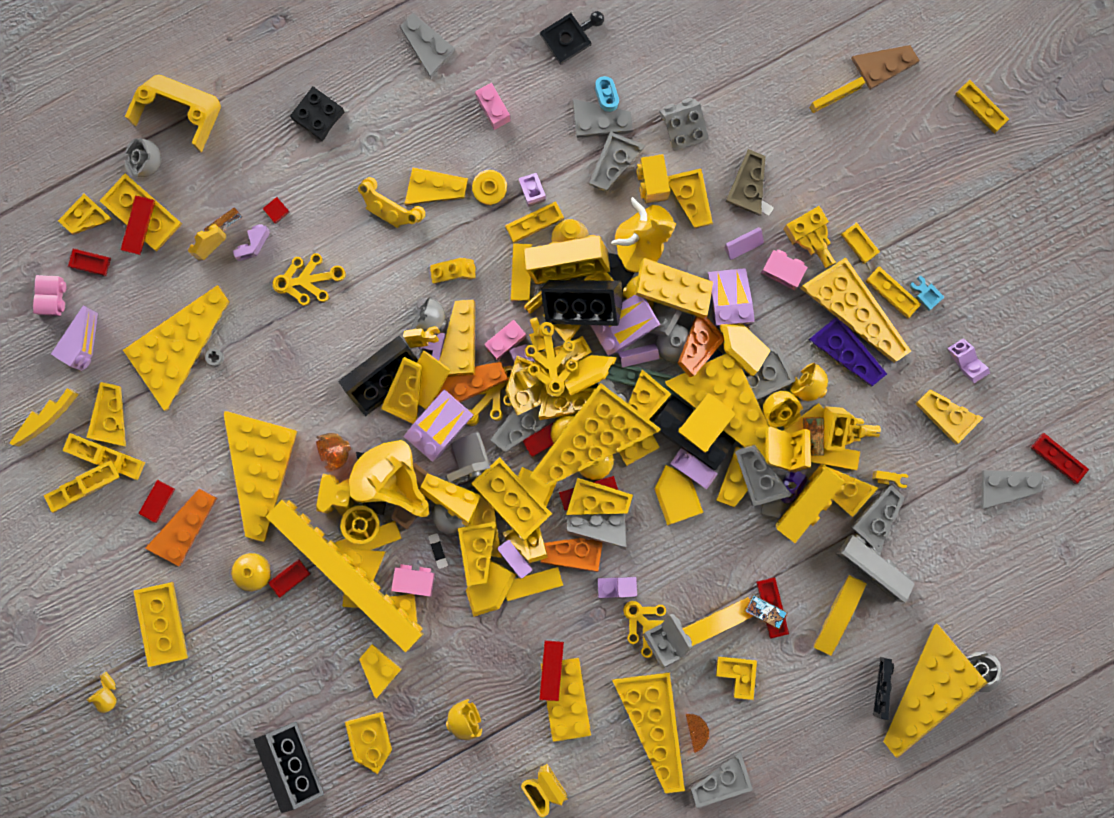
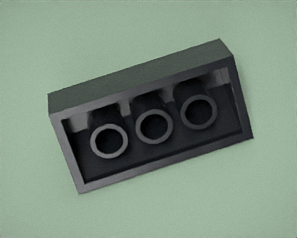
[541,280,623,326]
[338,335,418,417]
[654,396,736,471]
[253,721,324,813]

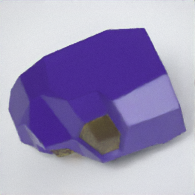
[780,471,807,503]

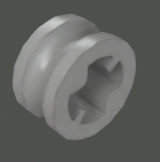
[205,348,224,366]

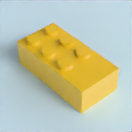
[524,235,610,284]
[776,464,845,543]

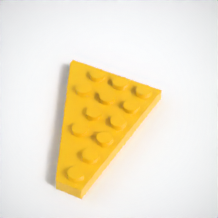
[123,285,230,411]
[665,353,769,459]
[530,383,660,488]
[224,411,298,542]
[883,623,988,758]

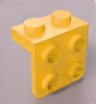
[766,427,811,473]

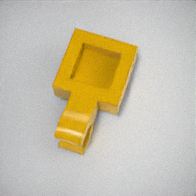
[529,317,549,352]
[403,326,440,348]
[872,470,908,488]

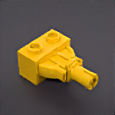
[783,206,836,269]
[819,406,881,451]

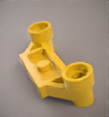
[358,177,426,228]

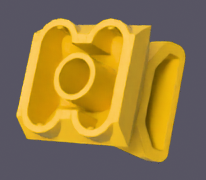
[316,474,354,516]
[521,764,568,817]

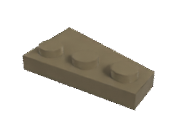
[726,149,766,216]

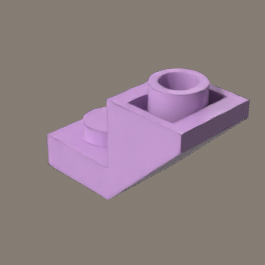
[233,225,270,261]
[948,338,990,383]
[670,448,718,489]

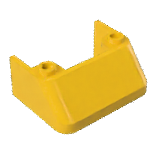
[125,75,221,152]

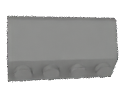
[835,535,915,603]

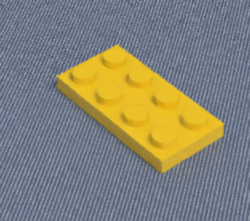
[100,173,182,252]
[635,258,713,318]
[471,457,552,541]
[133,582,188,667]
[541,657,591,742]

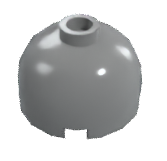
[125,138,161,177]
[411,297,447,335]
[655,324,689,363]
[432,504,466,534]
[967,652,1003,693]

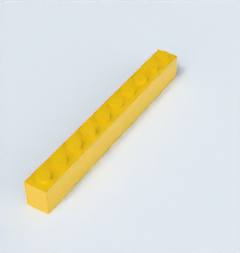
[266,500,424,653]

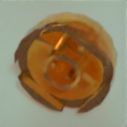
[316,433,351,472]

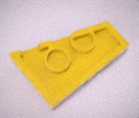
[405,167,468,205]
[458,522,496,586]

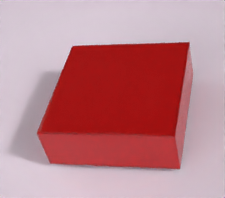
[262,197,290,224]

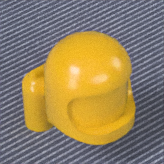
[87,672,116,713]

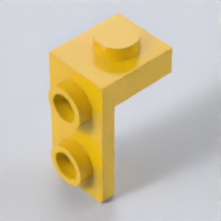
[430,257,476,284]

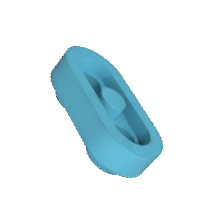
[595,76,619,112]

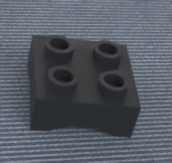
[290,86,345,141]

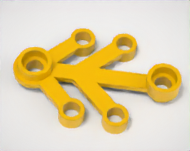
[272,253,346,306]
[525,322,578,397]
[467,366,513,426]
[623,601,666,658]

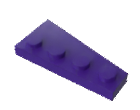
[808,317,887,387]

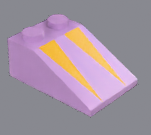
[708,268,755,328]
[591,295,660,356]
[51,305,98,371]
[403,390,473,462]

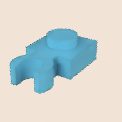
[910,276,944,311]

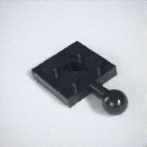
[540,11,604,65]

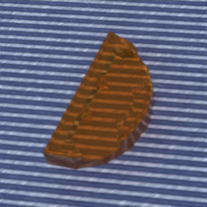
[685,713,709,753]

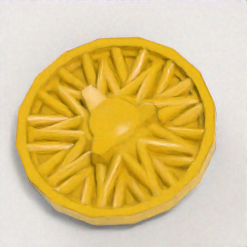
[472,170,507,205]

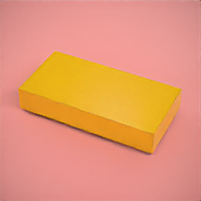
[841,223,880,264]

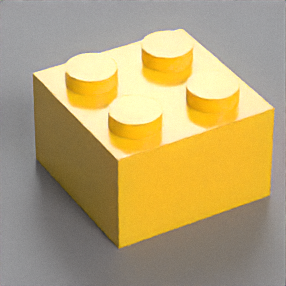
[636,154,670,204]

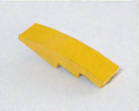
[516,336,592,390]
[10,388,79,447]
[62,433,146,480]
[43,460,120,513]
[814,575,867,656]
[682,597,754,646]

